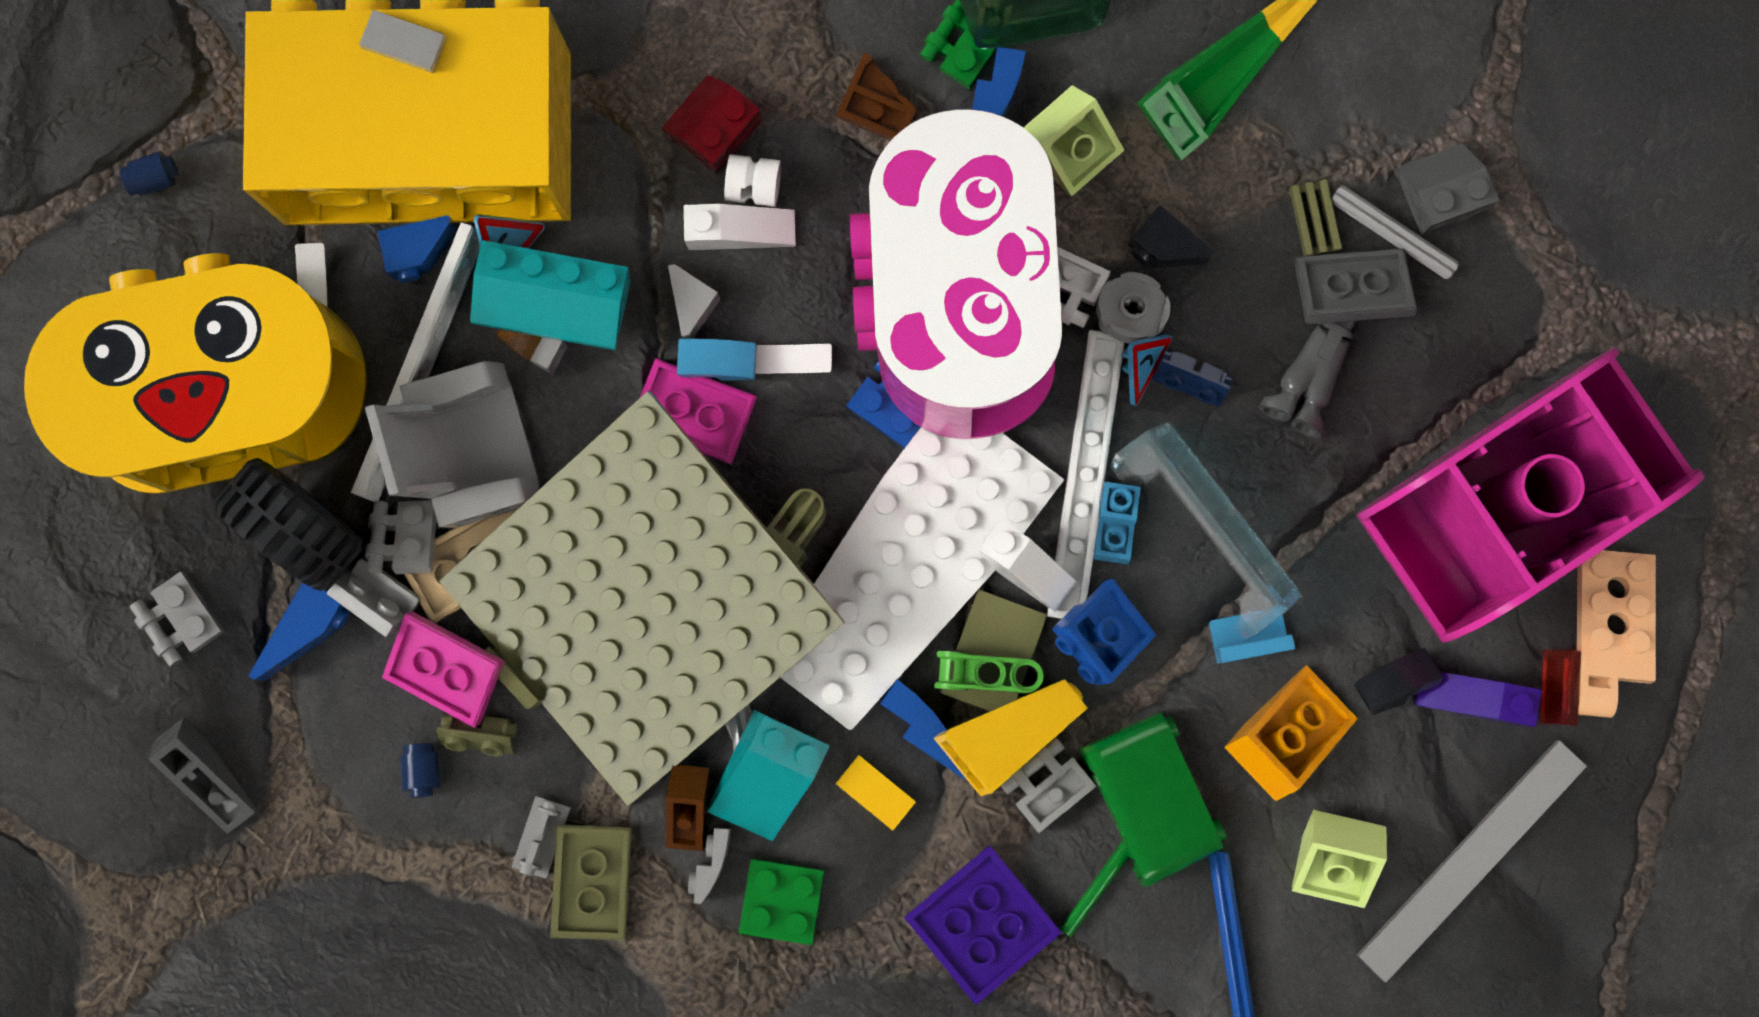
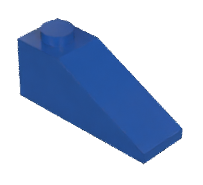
[248,583,350,681]

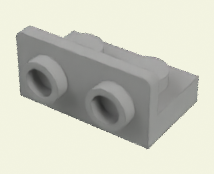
[327,557,421,637]

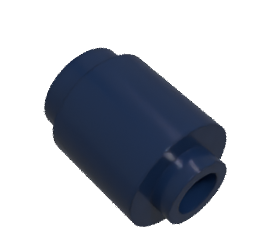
[120,151,179,196]
[400,743,440,798]

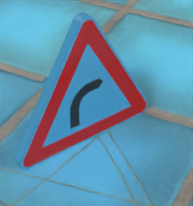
[474,214,545,249]
[1121,334,1172,406]

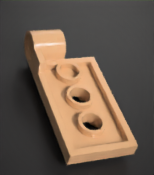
[1569,550,1656,718]

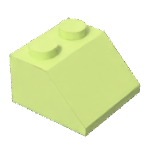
[1024,85,1124,197]
[1292,810,1387,908]

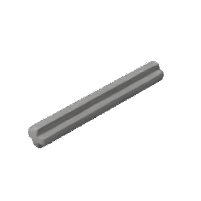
[1331,186,1459,279]

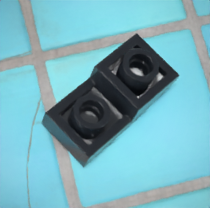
[1354,648,1443,716]

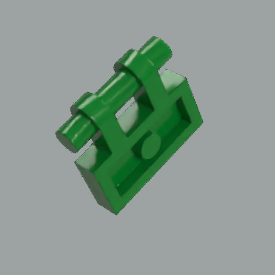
[919,0,1009,90]

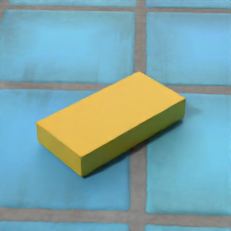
[836,755,916,831]

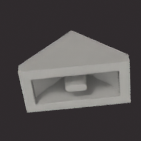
[668,264,720,339]

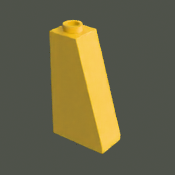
[934,679,1088,796]

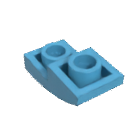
[677,339,757,381]
[1093,482,1141,565]

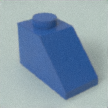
[377,215,457,283]

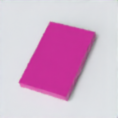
[640,358,757,465]
[382,611,504,728]

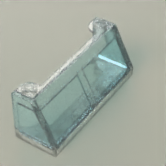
[1109,421,1304,641]

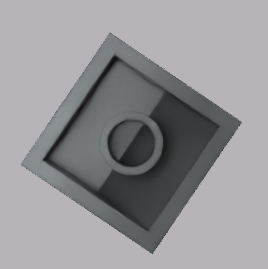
[1395,143,1500,235]

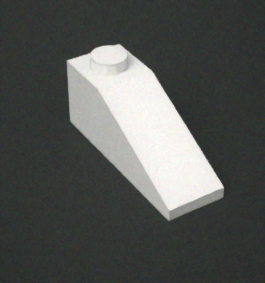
[684,204,796,250]

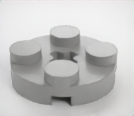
[1096,272,1171,344]

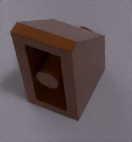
[666,765,709,851]

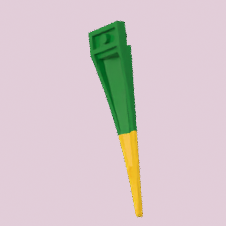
[1137,0,1318,161]

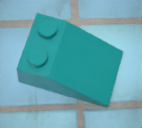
[706,710,830,841]

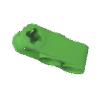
[934,651,1044,693]

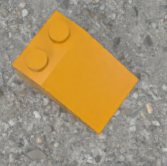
[1224,665,1358,801]

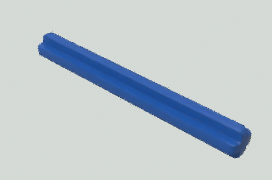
[1208,851,1255,1017]

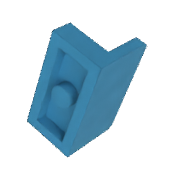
[1209,608,1295,664]

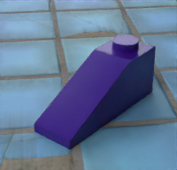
[1414,672,1542,727]

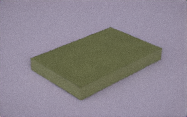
[940,589,1047,711]
[550,824,631,940]

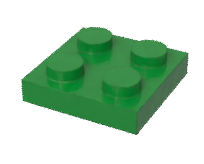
[739,858,824,945]

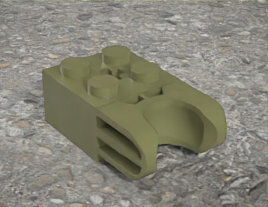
[767,489,826,568]

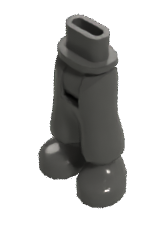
[1258,321,1356,438]

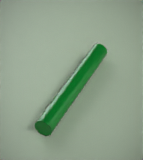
[1059,840,1129,938]

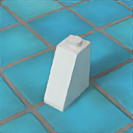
[979,519,1077,612]

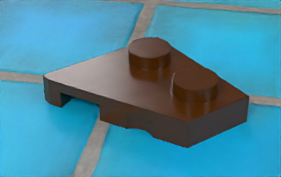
[836,52,916,141]

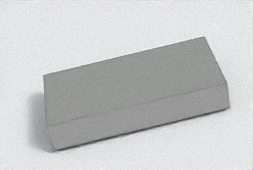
[359,10,447,73]

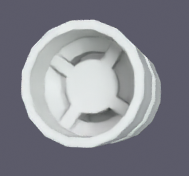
[724,154,781,207]

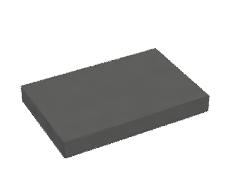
[1295,249,1417,325]

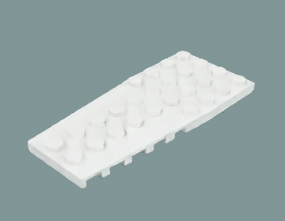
[780,427,1064,730]

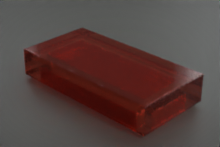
[1540,650,1581,726]

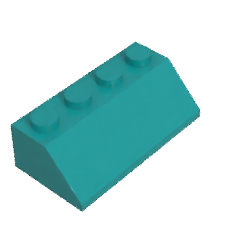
[470,240,630,351]

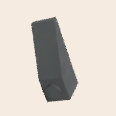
[148,717,256,834]

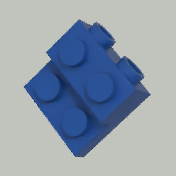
[1052,579,1156,685]

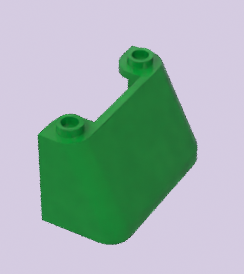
[1078,712,1227,888]

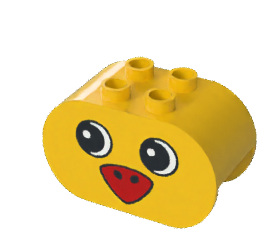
[24,253,367,494]

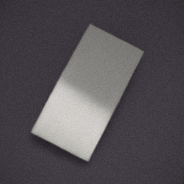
[688,827,732,904]

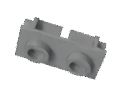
[511,796,571,879]

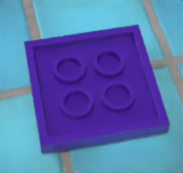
[904,845,1062,1005]

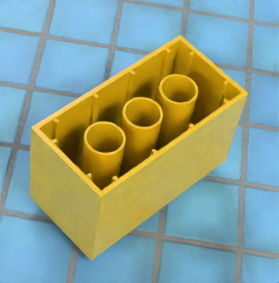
[243,0,571,225]

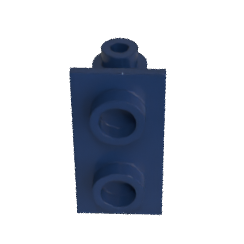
[1153,350,1233,407]

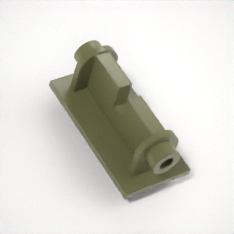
[436,714,517,757]

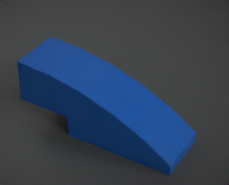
[972,47,1026,117]
[880,680,965,780]

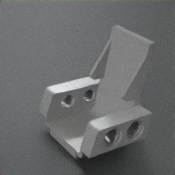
[365,361,540,528]

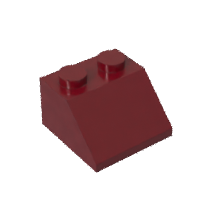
[662,75,762,174]

